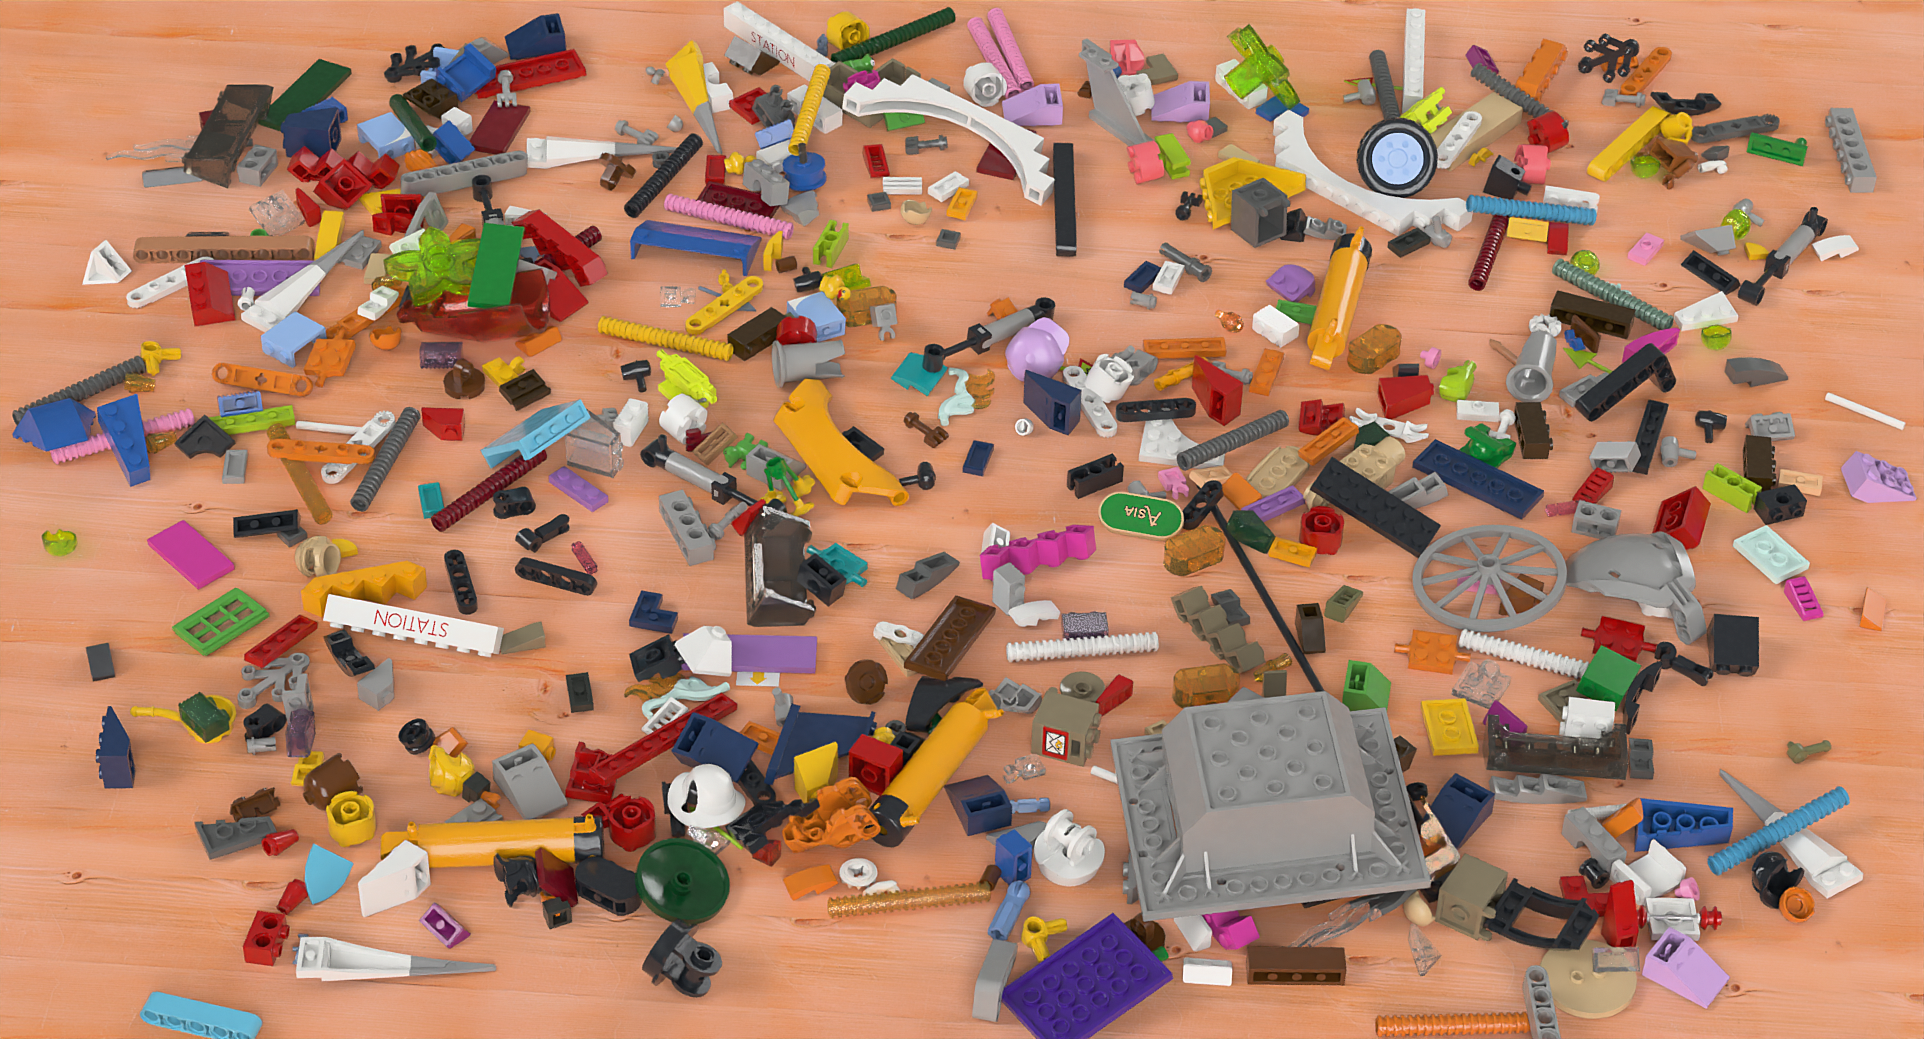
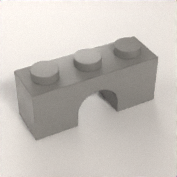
[743,159,790,206]
[1561,807,1627,873]

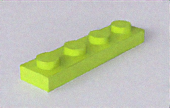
[209,405,296,435]

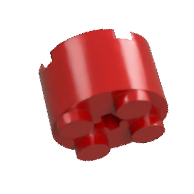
[1527,111,1569,154]
[776,316,817,345]
[1299,506,1344,555]
[608,796,656,852]

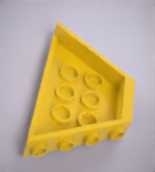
[1200,157,1306,229]

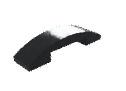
[1650,92,1721,116]
[323,629,375,677]
[1623,661,1663,735]

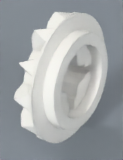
[1529,314,1561,337]
[840,858,877,890]

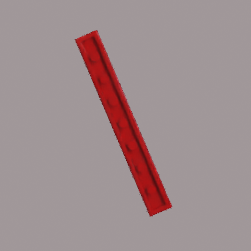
[588,693,738,787]

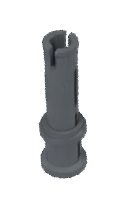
[1159,242,1212,282]

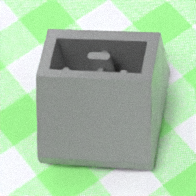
[746,444,806,491]

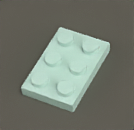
[1733,525,1810,584]

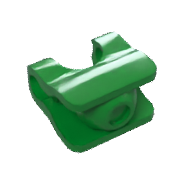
[1459,423,1516,468]

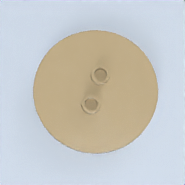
[1540,939,1637,1019]

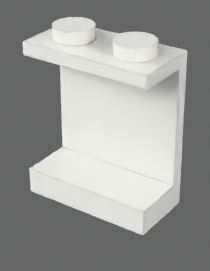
[1610,839,1687,907]

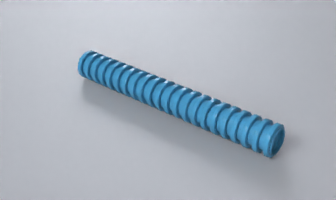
[1466,195,1597,226]
[1707,786,1850,876]

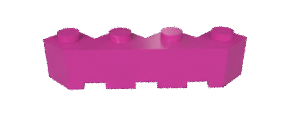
[980,525,1096,582]
[1202,911,1260,950]

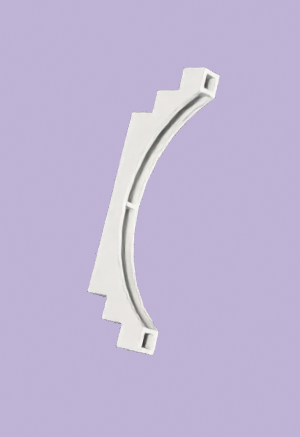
[842,74,1055,206]
[1273,110,1473,236]

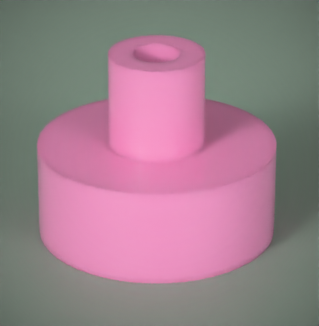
[1420,347,1441,369]
[1675,877,1700,901]

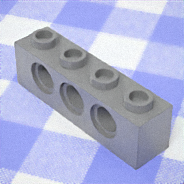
[659,489,716,566]

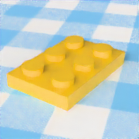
[1420,698,1479,756]

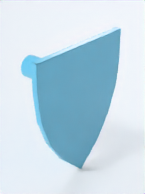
[305,844,353,904]

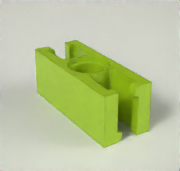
[1155,133,1191,180]
[813,220,849,268]
[1702,463,1762,513]

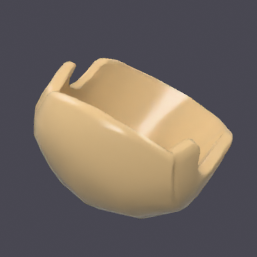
[901,199,932,225]
[1403,891,1436,926]

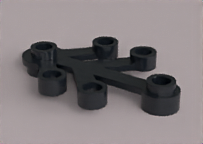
[1578,34,1639,83]
[384,43,444,83]

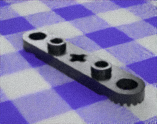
[738,760,776,806]

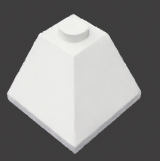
[675,626,732,677]

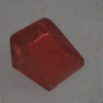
[752,840,781,867]

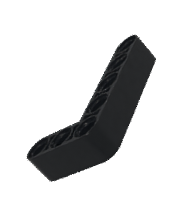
[1575,343,1676,422]

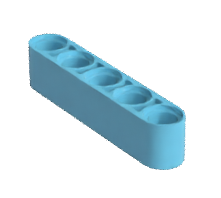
[140,992,262,1039]

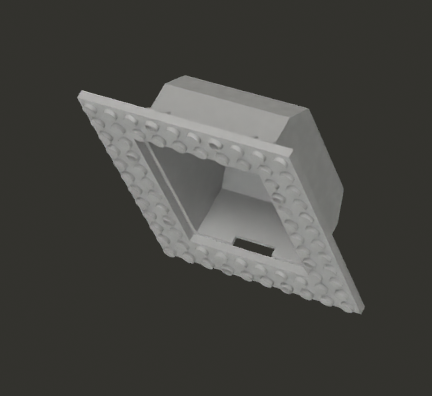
[1110,691,1430,922]

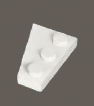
[1674,291,1738,331]

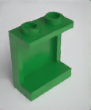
[1576,645,1642,711]

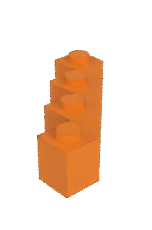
[1515,38,1568,102]

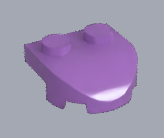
[1266,264,1315,303]

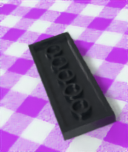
[1310,457,1441,558]

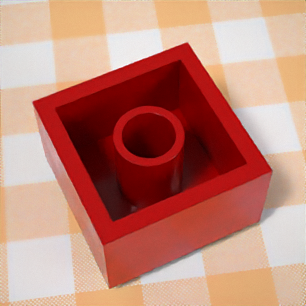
[849,734,903,796]

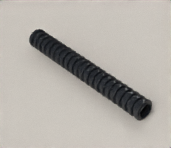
[624,133,703,218]

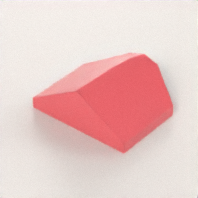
[1110,40,1145,76]

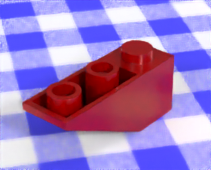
[1601,879,1639,952]

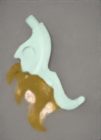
[938,368,995,426]
[624,673,730,720]

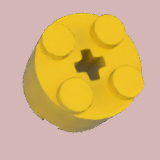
[826,11,870,50]
[326,791,376,847]

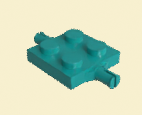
[806,543,868,587]

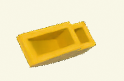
[314,210,345,261]

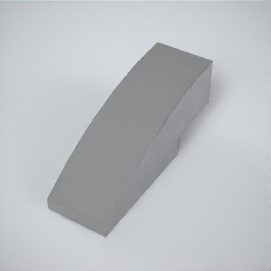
[1388,472,1448,509]

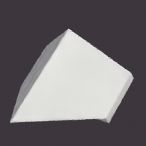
[82,240,132,285]

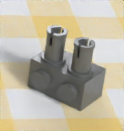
[752,85,796,128]

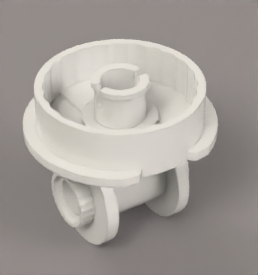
[1034,809,1105,886]

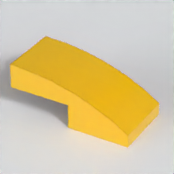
[763,231,783,271]
[291,750,324,786]

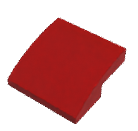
[1299,399,1345,436]

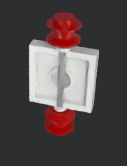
[1637,898,1722,941]

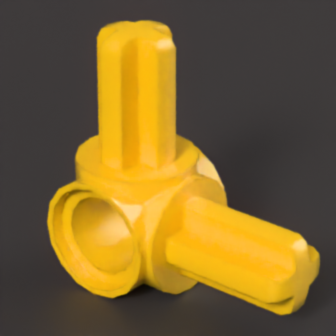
[141,341,181,376]
[1021,916,1068,963]

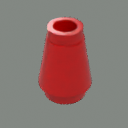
[262,829,299,856]
[276,879,308,915]

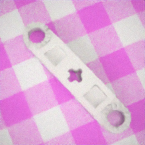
[1437,111,1482,169]
[126,256,214,309]
[1063,366,1117,438]
[321,410,395,484]

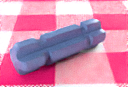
[1009,797,1050,814]

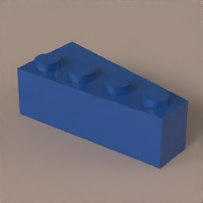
[97,394,150,487]
[1634,798,1733,852]

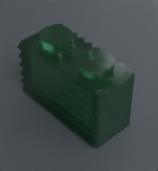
[178,692,230,743]

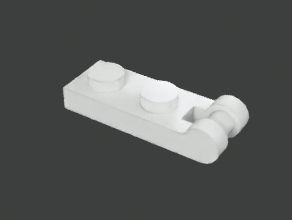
[1543,186,1600,213]

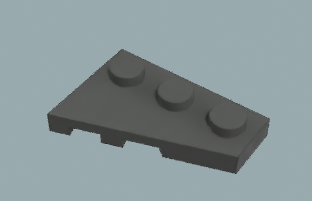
[194,816,277,860]

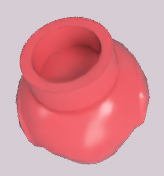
[1187,120,1213,143]

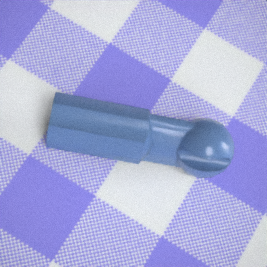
[988,881,1030,941]

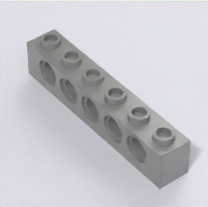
[1825,108,1877,193]

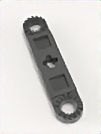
[1691,114,1780,143]

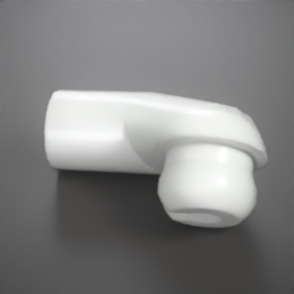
[1698,160,1728,174]
[863,880,900,901]

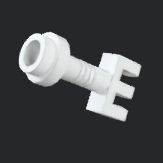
[1489,409,1516,439]

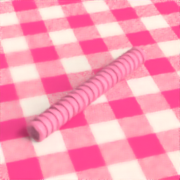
[987,8,1034,92]
[967,17,1021,99]
[664,193,794,240]
[50,408,195,465]

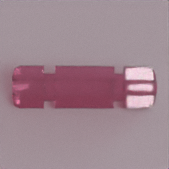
[1545,499,1586,517]
[571,541,598,575]

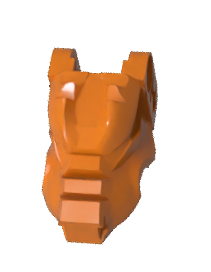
[782,777,881,854]

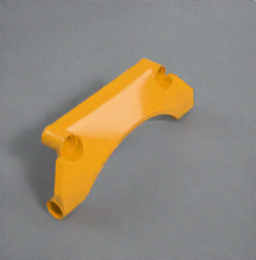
[773,379,909,506]

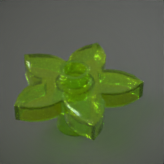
[1224,24,1300,110]
[383,226,481,308]

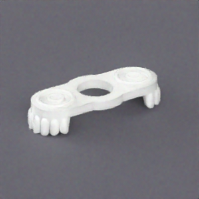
[873,621,924,648]

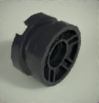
[398,718,435,755]

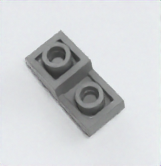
[1303,216,1347,240]

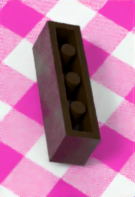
[1550,290,1636,339]

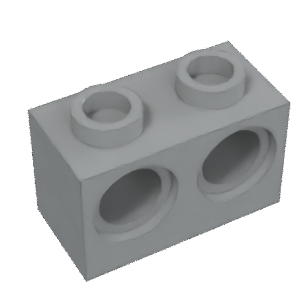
[236,144,278,187]
[1571,500,1621,539]

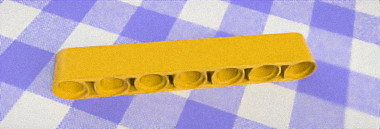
[1587,106,1671,182]

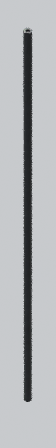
[1197,485,1325,692]

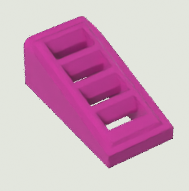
[1784,576,1824,621]

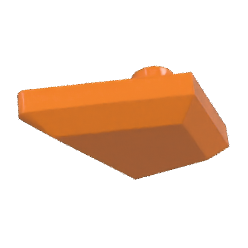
[430,727,469,758]

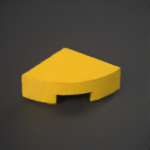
[1744,242,1769,260]
[331,539,358,558]

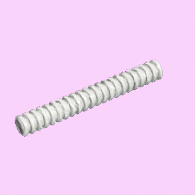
[1459,629,1589,679]
[1006,632,1159,662]

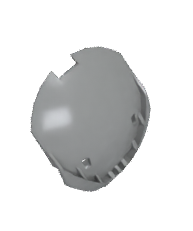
[1565,531,1707,645]

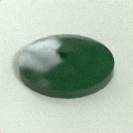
[635,838,730,925]

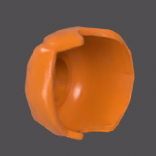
[369,326,402,350]
[1779,887,1815,923]

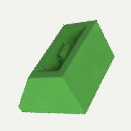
[1342,660,1391,712]

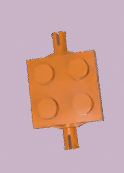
[303,329,356,388]
[1394,629,1471,675]

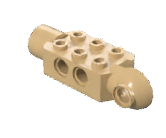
[1303,437,1405,510]

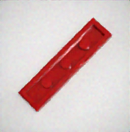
[244,615,318,668]

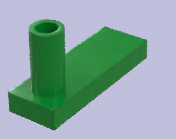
[1747,132,1808,166]

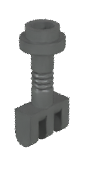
[905,135,948,155]

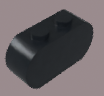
[575,856,642,916]

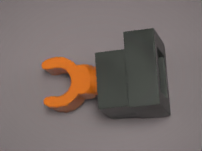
[462,771,501,810]
[540,892,572,929]

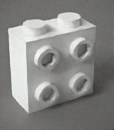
[1559,697,1615,750]

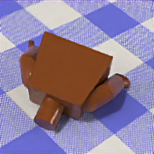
[1634,137,1698,189]

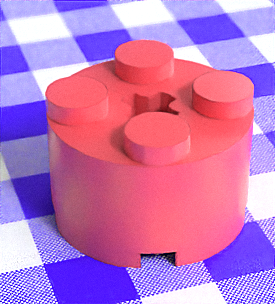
[1126,140,1164,184]
[1514,144,1551,185]

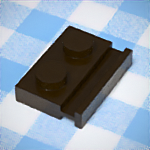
[499,369,551,411]

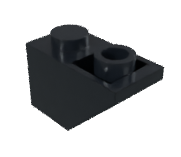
[890,731,926,767]

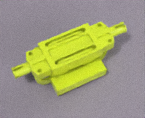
[1400,87,1452,134]
[656,349,717,408]

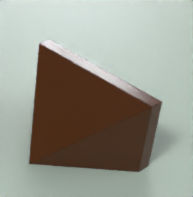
[1570,315,1601,353]

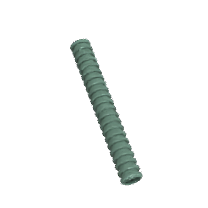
[1552,258,1674,330]

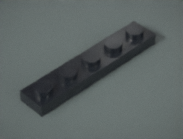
[1632,400,1669,475]

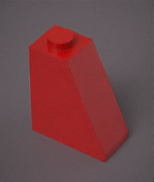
[1377,375,1434,420]

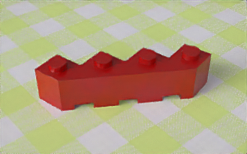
[287,146,400,189]
[511,209,608,287]

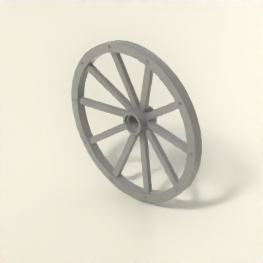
[1413,525,1567,632]

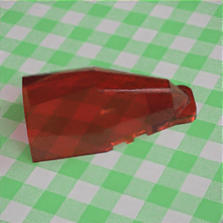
[396,268,550,343]

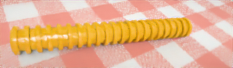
[788,64,831,156]
[598,316,733,361]

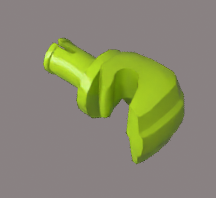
[1439,360,1477,402]

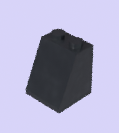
[1707,614,1759,677]

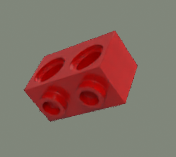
[242,910,290,967]

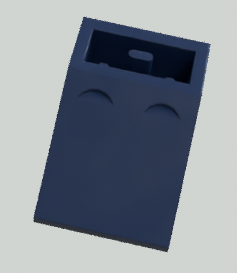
[505,13,566,60]
[1023,370,1082,436]
[96,706,136,789]
[671,712,759,783]
[1419,773,1495,853]
[944,775,1012,836]

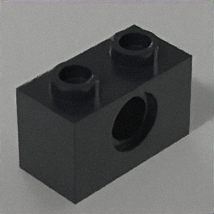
[1754,484,1807,525]
[797,553,847,607]

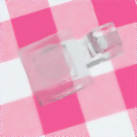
[660,286,696,307]
[1002,753,1046,784]

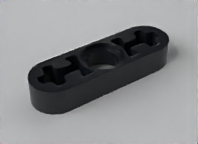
[1182,480,1224,530]

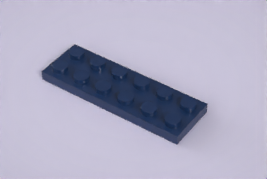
[1412,439,1544,520]

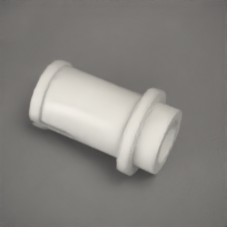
[238,287,255,311]

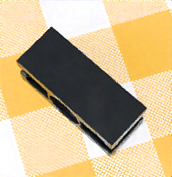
[1067,453,1124,499]

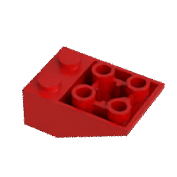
[536,259,589,322]
[1192,355,1243,426]

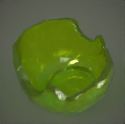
[1630,156,1660,179]
[1721,209,1752,241]
[1569,250,1600,275]
[1701,324,1732,350]
[41,529,78,557]

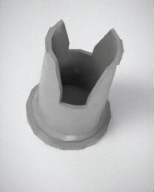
[1506,330,1557,402]
[772,340,845,388]

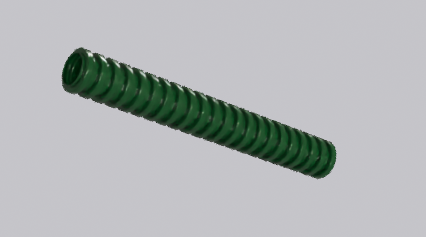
[389,94,437,152]

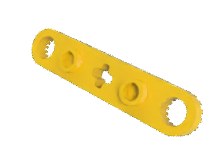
[685,276,763,336]

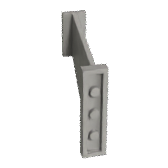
[1079,46,1153,146]

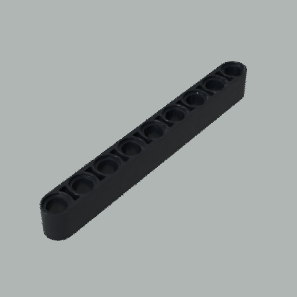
[1053,143,1077,256]

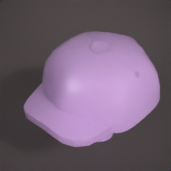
[1005,317,1070,382]

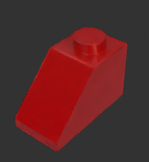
[421,407,465,441]

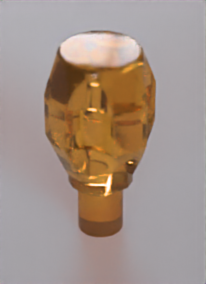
[1215,310,1244,333]

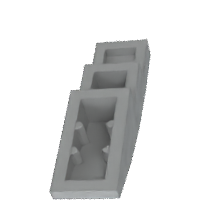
[1489,773,1587,804]

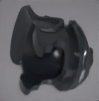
[1752,852,1805,909]
[493,853,542,907]

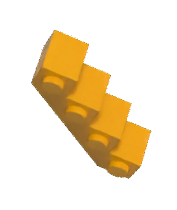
[301,561,427,617]

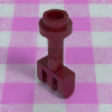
[686,426,729,452]

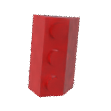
[185,262,235,327]
[1652,486,1711,550]

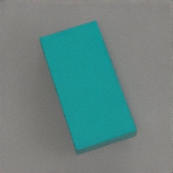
[418,482,444,519]

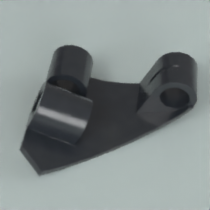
[906,676,983,733]

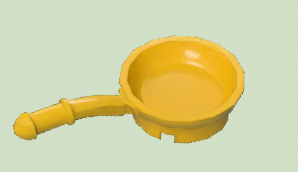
[130,695,236,743]

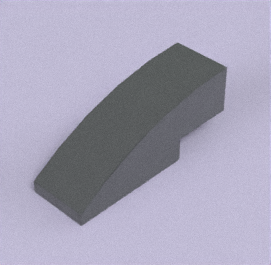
[1724,357,1788,387]
[896,552,960,599]

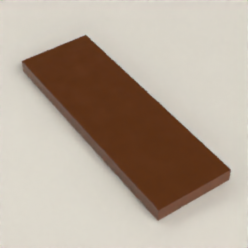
[904,595,996,681]

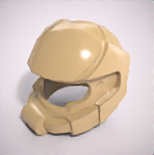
[295,536,341,577]

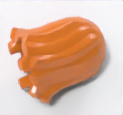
[404,149,438,172]

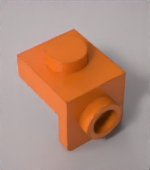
[987,297,1018,320]

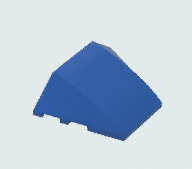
[12,398,96,452]

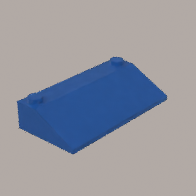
[630,220,762,276]

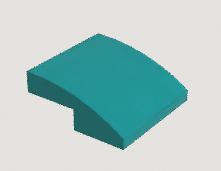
[891,352,948,396]

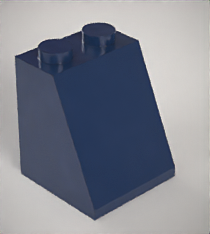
[281,107,342,158]

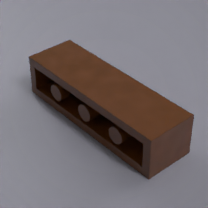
[1246,946,1347,986]

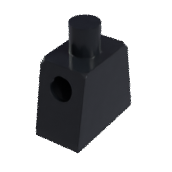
[1483,155,1532,200]

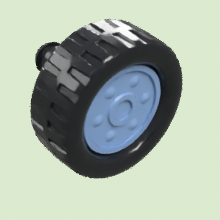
[1356,117,1438,198]

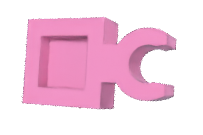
[1158,467,1189,500]

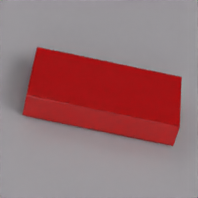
[705,155,726,184]

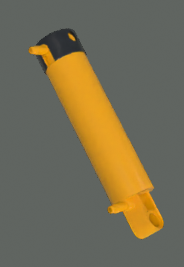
[1307,226,1372,371]
[862,687,1004,848]
[380,814,604,868]

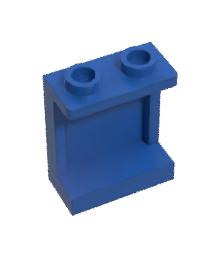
[436,43,496,102]

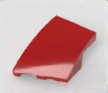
[565,741,617,804]

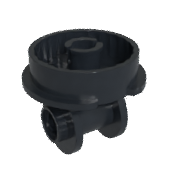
[642,918,722,998]

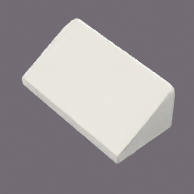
[981,523,1010,553]
[1174,915,1212,952]
[1183,957,1232,986]

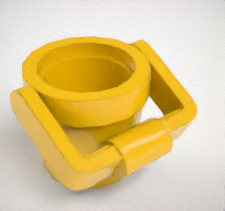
[1660,112,1693,145]

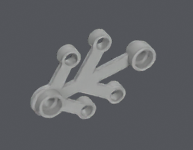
[237,653,310,709]

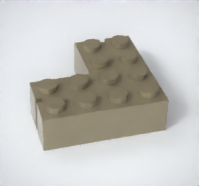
[823,58,921,128]

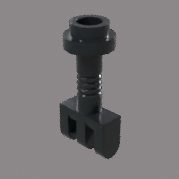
[1175,191,1203,220]

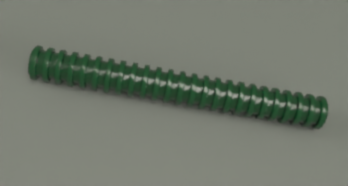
[831,7,956,63]

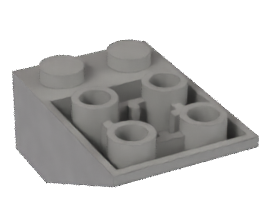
[492,743,568,820]

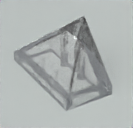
[1408,924,1442,976]
[1592,947,1640,972]

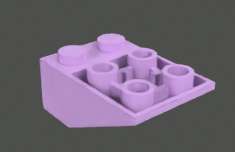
[1151,81,1210,122]
[1002,84,1063,126]
[1841,451,1917,503]
[1642,927,1730,1009]

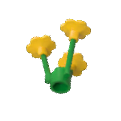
[760,457,815,518]

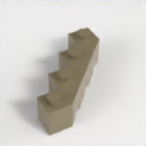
[1170,586,1266,674]

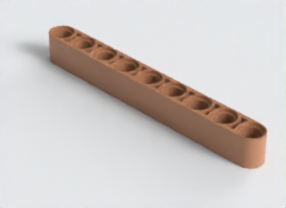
[133,235,314,264]

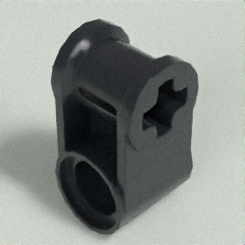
[493,487,536,519]
[243,704,287,742]

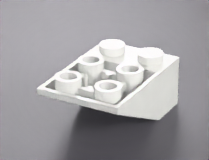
[358,840,431,917]

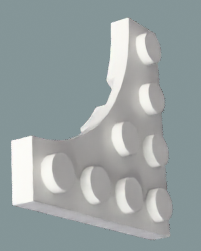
[1139,408,1225,469]

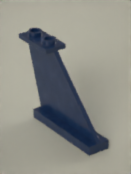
[764,703,877,785]

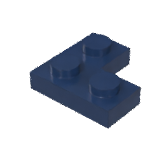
[629,590,678,634]

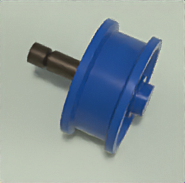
[782,143,827,191]

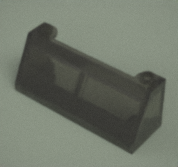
[182,85,274,188]
[744,505,816,627]
[1482,714,1629,780]

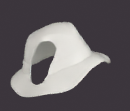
[668,764,746,828]

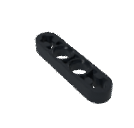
[1115,398,1196,422]
[444,550,478,615]
[515,557,598,596]

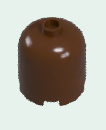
[303,753,363,811]

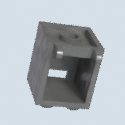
[1231,178,1290,248]

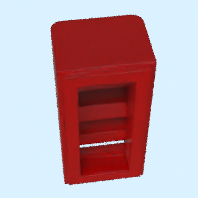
[862,144,890,178]
[295,187,322,227]
[1572,467,1614,504]
[731,499,766,536]
[1096,674,1134,716]

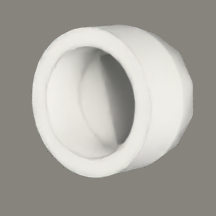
[1015,418,1034,436]

